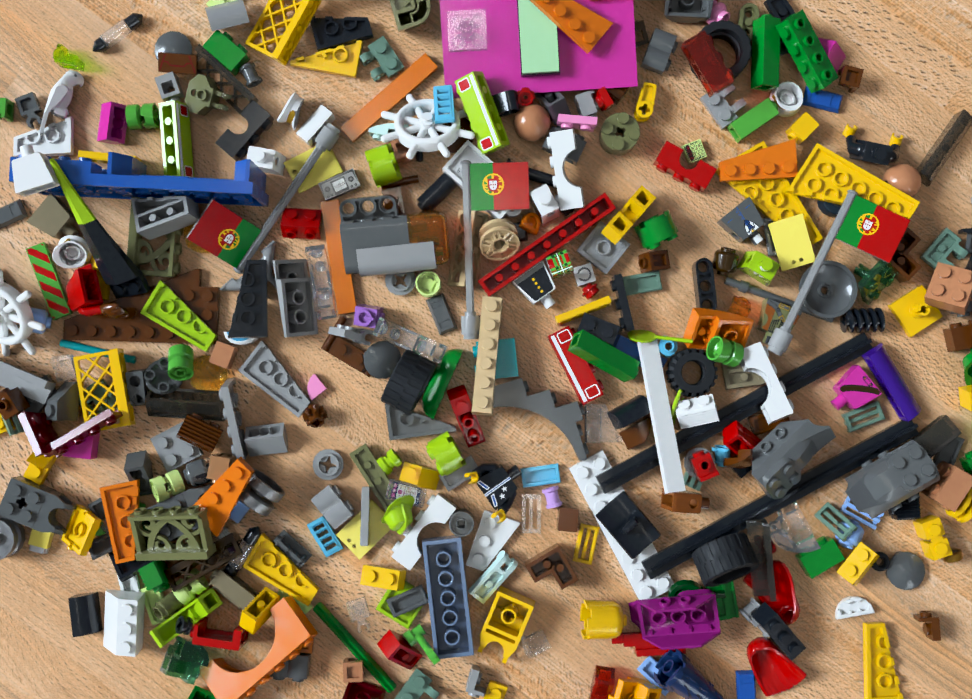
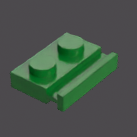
[704,581,739,621]

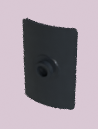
[596,491,661,559]

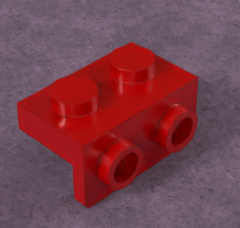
[280,208,322,240]

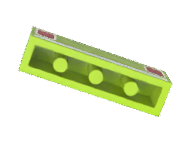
[454,71,510,154]
[158,100,194,177]

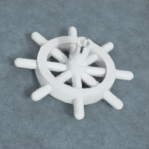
[381,93,475,159]
[0,269,46,357]

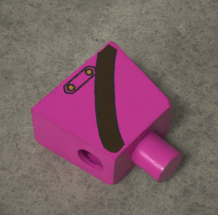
[831,365,882,410]

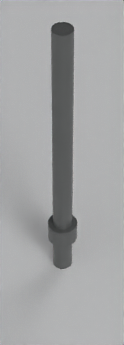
[724,277,834,323]

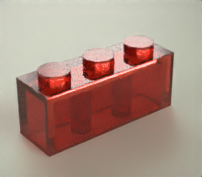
[681,30,734,98]

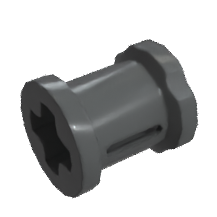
[239,62,263,88]

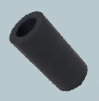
[417,173,457,213]

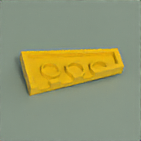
[863,622,904,699]

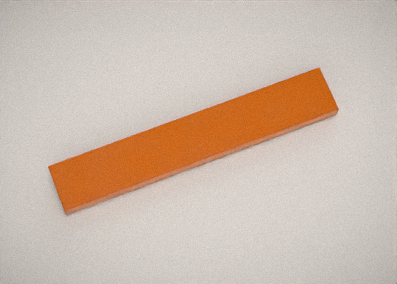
[340,53,438,143]
[320,199,357,315]

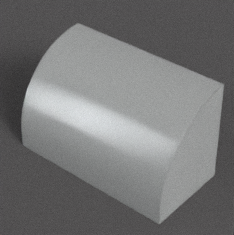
[205,0,250,31]
[244,423,288,457]

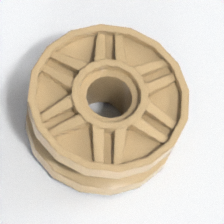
[478,218,520,261]

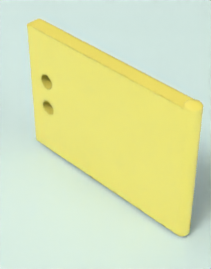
[284,147,344,194]
[767,213,815,271]
[336,499,391,560]

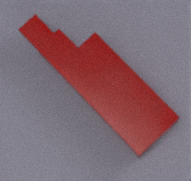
[611,632,686,657]

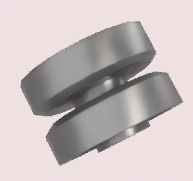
[239,468,285,516]
[0,516,25,560]

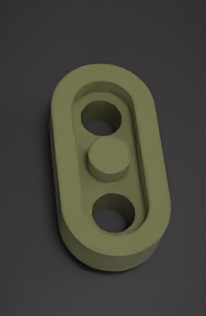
[738,3,759,41]

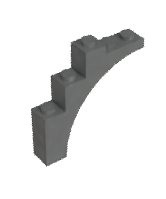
[493,378,589,461]

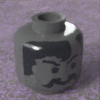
[183,459,211,487]

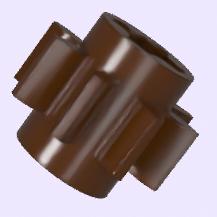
[302,404,328,428]

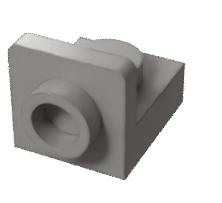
[465,664,485,698]

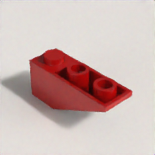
[447,384,486,448]

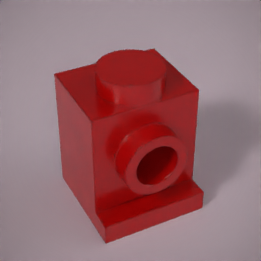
[689,450,720,482]

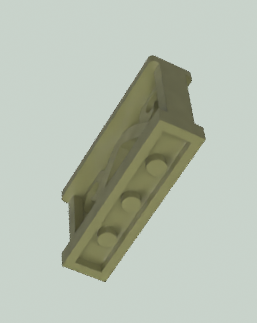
[127,197,184,278]
[127,505,217,561]

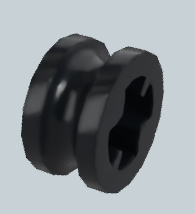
[175,616,193,635]

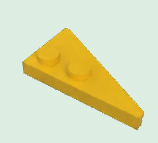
[290,40,363,78]

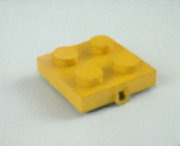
[61,504,102,556]

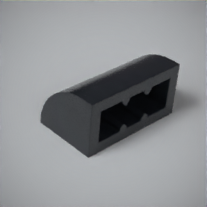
[607,395,650,430]
[68,592,103,637]

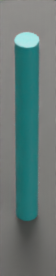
[59,339,137,364]

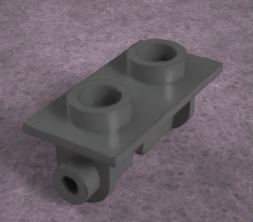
[273,530,312,568]

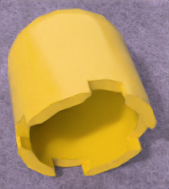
[580,600,627,640]

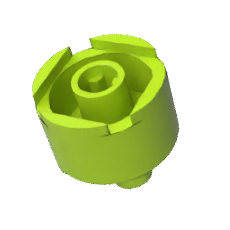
[365,143,403,188]
[426,431,467,476]

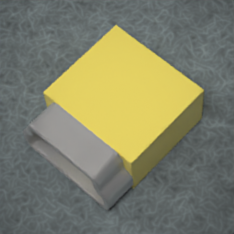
[28,529,54,554]

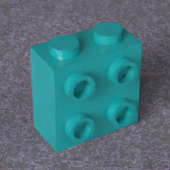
[473,338,518,379]

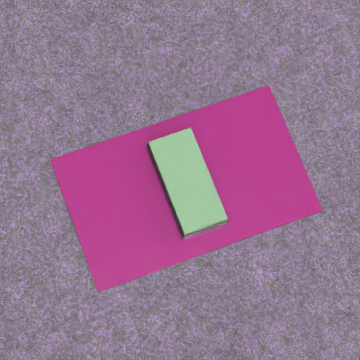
[440,0,638,98]

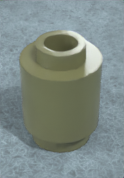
[153,592,183,620]

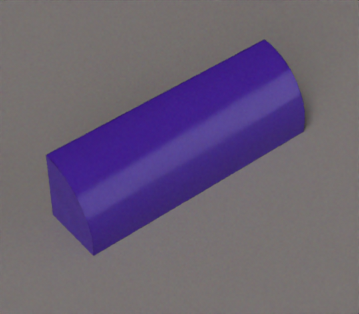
[862,343,921,422]

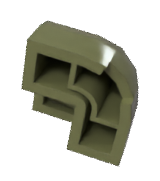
[389,0,431,32]

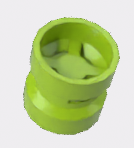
[376,448,403,475]

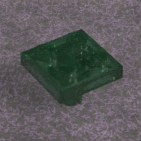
[854,260,895,305]

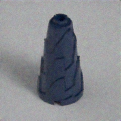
[654,649,723,699]

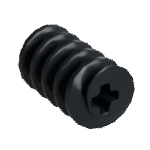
[840,308,885,333]

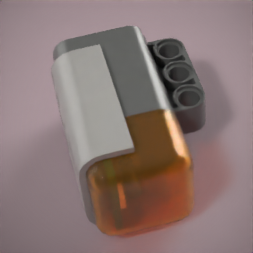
[339,195,451,277]

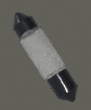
[93,13,143,52]
[224,526,261,577]

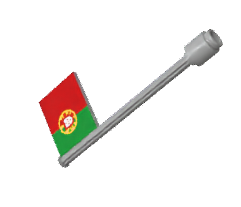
[186,122,341,274]
[460,160,529,339]
[767,189,910,356]

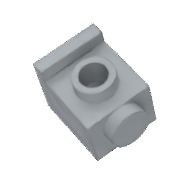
[155,71,184,102]
[574,89,599,117]

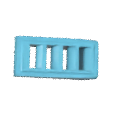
[433,85,455,124]
[307,516,344,558]

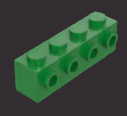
[775,9,839,93]

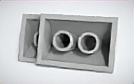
[273,259,318,338]

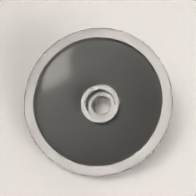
[799,261,858,318]

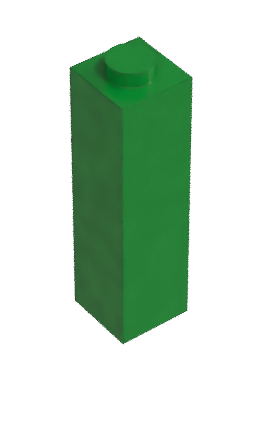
[751,14,781,92]
[568,330,640,382]

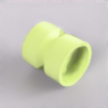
[415,271,441,298]
[149,469,185,503]
[171,568,209,605]

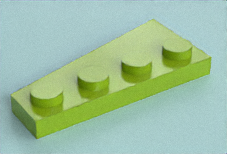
[140,280,217,352]

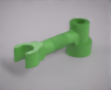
[403,624,440,665]

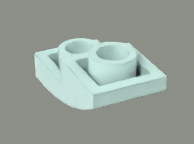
[368,123,410,141]

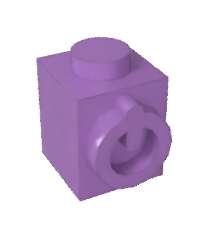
[353,304,385,329]

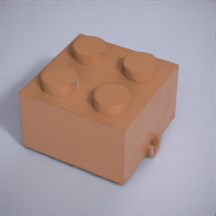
[924,262,972,315]
[921,461,972,512]

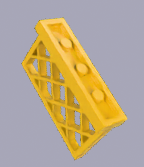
[245,0,322,66]
[73,348,136,431]

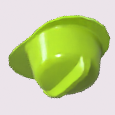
[381,495,415,535]

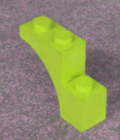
[149,588,223,648]

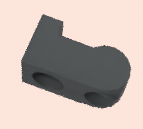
[125,369,150,406]

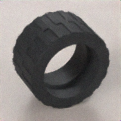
[688,20,752,86]
[381,349,436,415]
[692,532,759,587]

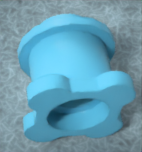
[658,339,678,358]
[712,445,731,467]

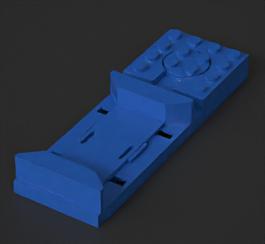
[9,152,269,207]

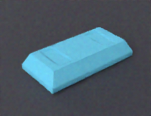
[520,463,561,488]

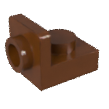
[638,250,671,273]
[913,611,941,641]

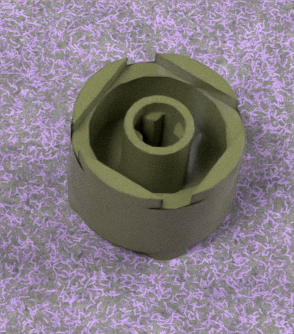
[599,112,640,156]

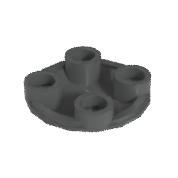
[154,31,192,60]
[363,341,401,379]
[144,357,183,394]
[885,551,925,590]

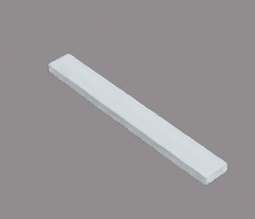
[637,339,686,494]

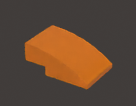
[683,308,754,349]

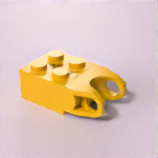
[477,586,536,664]

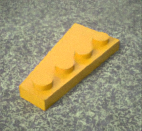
[242,533,319,606]

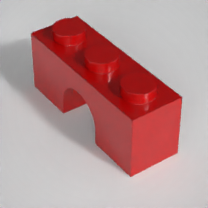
[653,141,717,192]

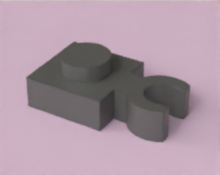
[15,92,42,129]

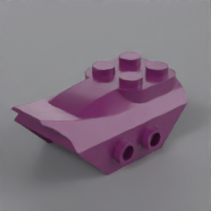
[628,589,721,650]

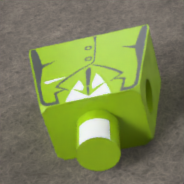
[737,251,780,286]

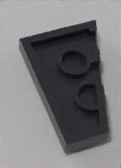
[310,16,374,52]

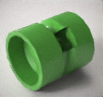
[125,103,160,130]
[706,336,744,367]
[167,344,194,381]

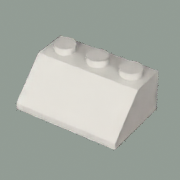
[103,589,145,657]

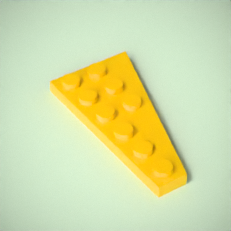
[715,140,823,245]
[785,143,920,219]

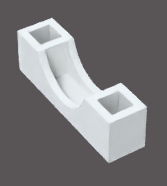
[547,129,585,211]
[740,342,794,425]
[391,493,457,571]

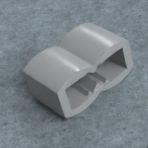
[311,484,354,529]

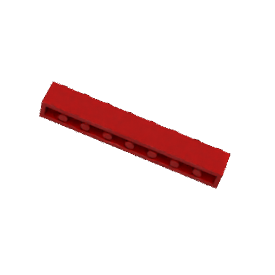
[478,193,616,297]

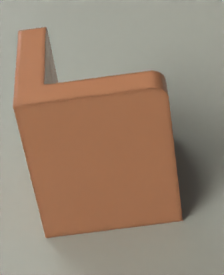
[209,340,239,369]
[343,658,365,683]

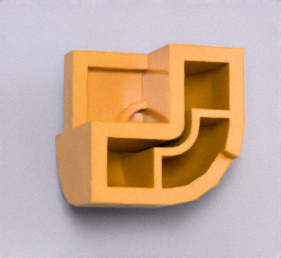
[608,676,662,699]

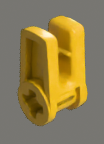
[634,82,657,123]

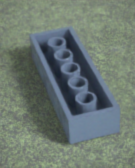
[422,535,474,659]

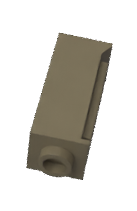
[208,566,259,610]

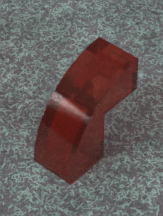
[589,665,615,699]

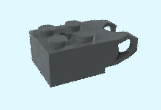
[0,476,77,535]
[147,484,213,545]

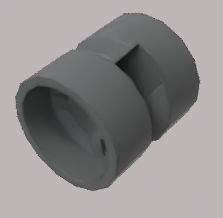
[449,508,474,537]

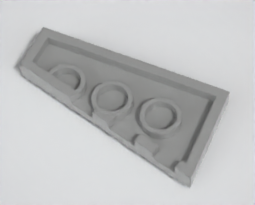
[238,340,311,418]
[219,377,248,460]

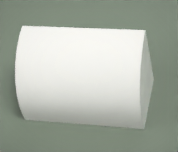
[296,105,336,147]

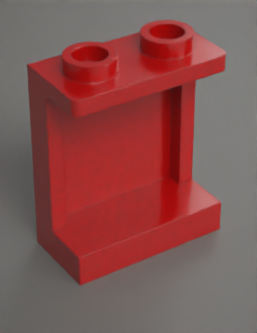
[190,616,249,651]

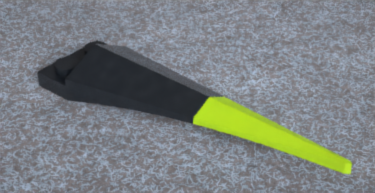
[49,158,151,299]

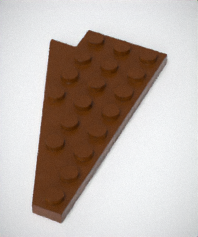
[63,269,220,344]

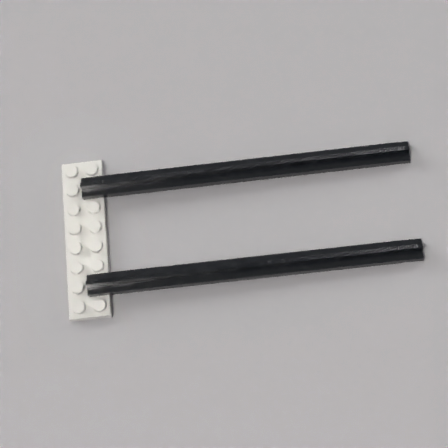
[569,332,919,600]

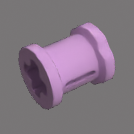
[542,486,563,509]

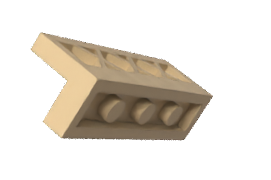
[447,210,488,290]

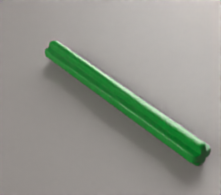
[313,602,397,693]

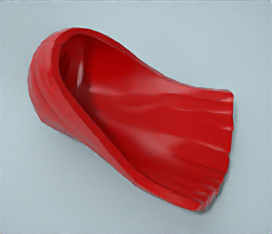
[743,560,800,625]
[746,637,806,696]

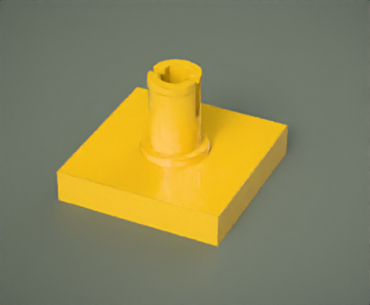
[887,284,943,337]

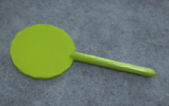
[628,330,693,343]

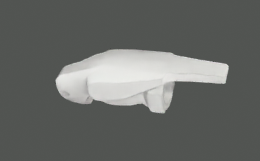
[39,70,84,134]

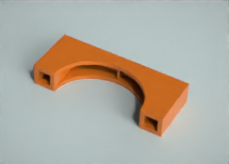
[199,596,318,699]

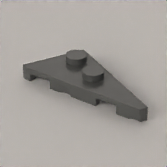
[385,404,456,440]

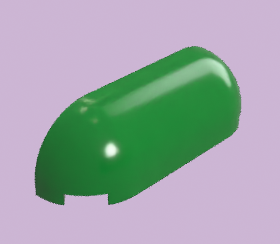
[422,349,464,420]

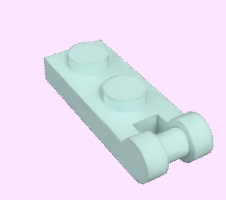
[468,551,518,604]

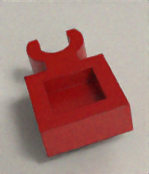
[595,86,614,112]

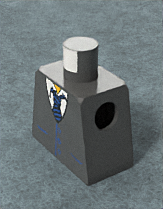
[717,197,764,246]

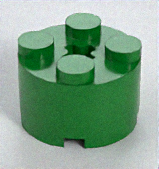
[633,210,678,250]

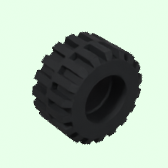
[666,348,718,397]

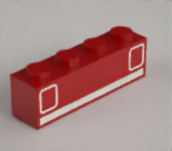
[547,326,604,405]

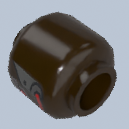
[712,247,739,276]

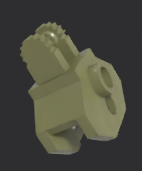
[185,74,232,116]

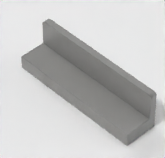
[0,360,56,404]

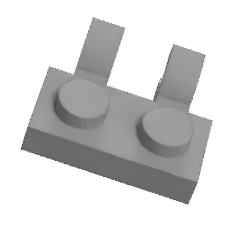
[700,82,747,130]
[328,324,374,346]

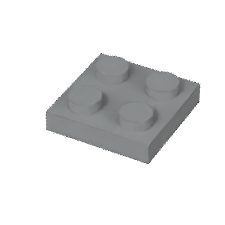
[576,221,630,275]
[150,421,203,472]

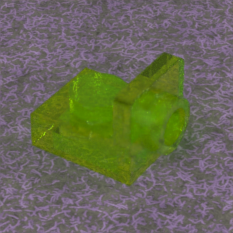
[53,44,85,71]

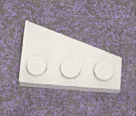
[13,116,74,157]
[466,510,521,571]

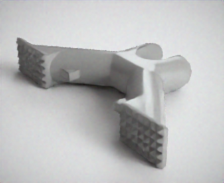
[220,241,277,298]

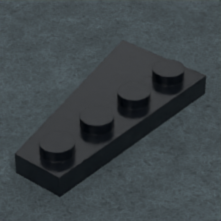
[228,260,268,338]

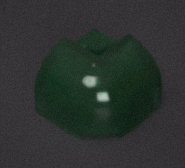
[160,636,209,685]

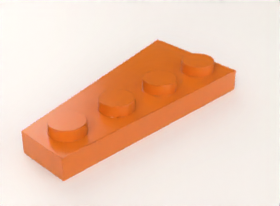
[530,0,613,54]
[718,139,798,182]
[194,457,255,537]
[99,479,140,564]

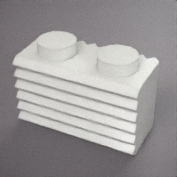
[676,393,719,429]

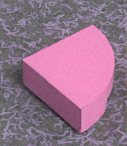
[307,374,327,401]

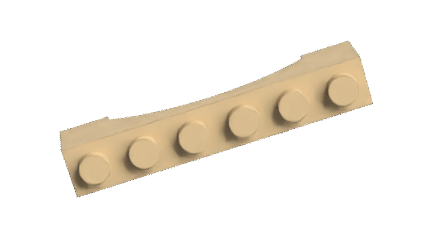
[472,296,503,416]

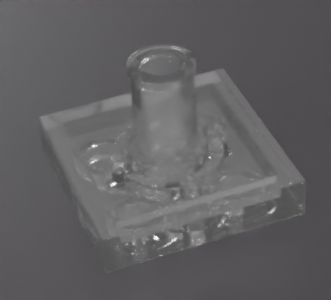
[447,9,488,52]

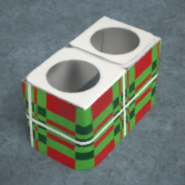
[546,249,574,279]

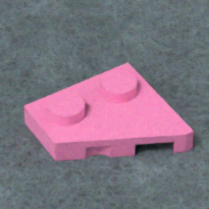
[557,114,598,132]

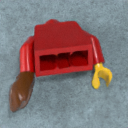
[66,261,129,319]

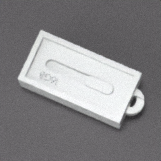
[442,140,522,219]

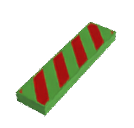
[26,242,73,320]

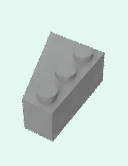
[131,196,200,240]

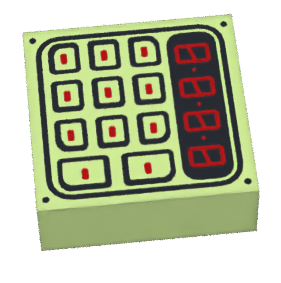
[681,139,707,165]

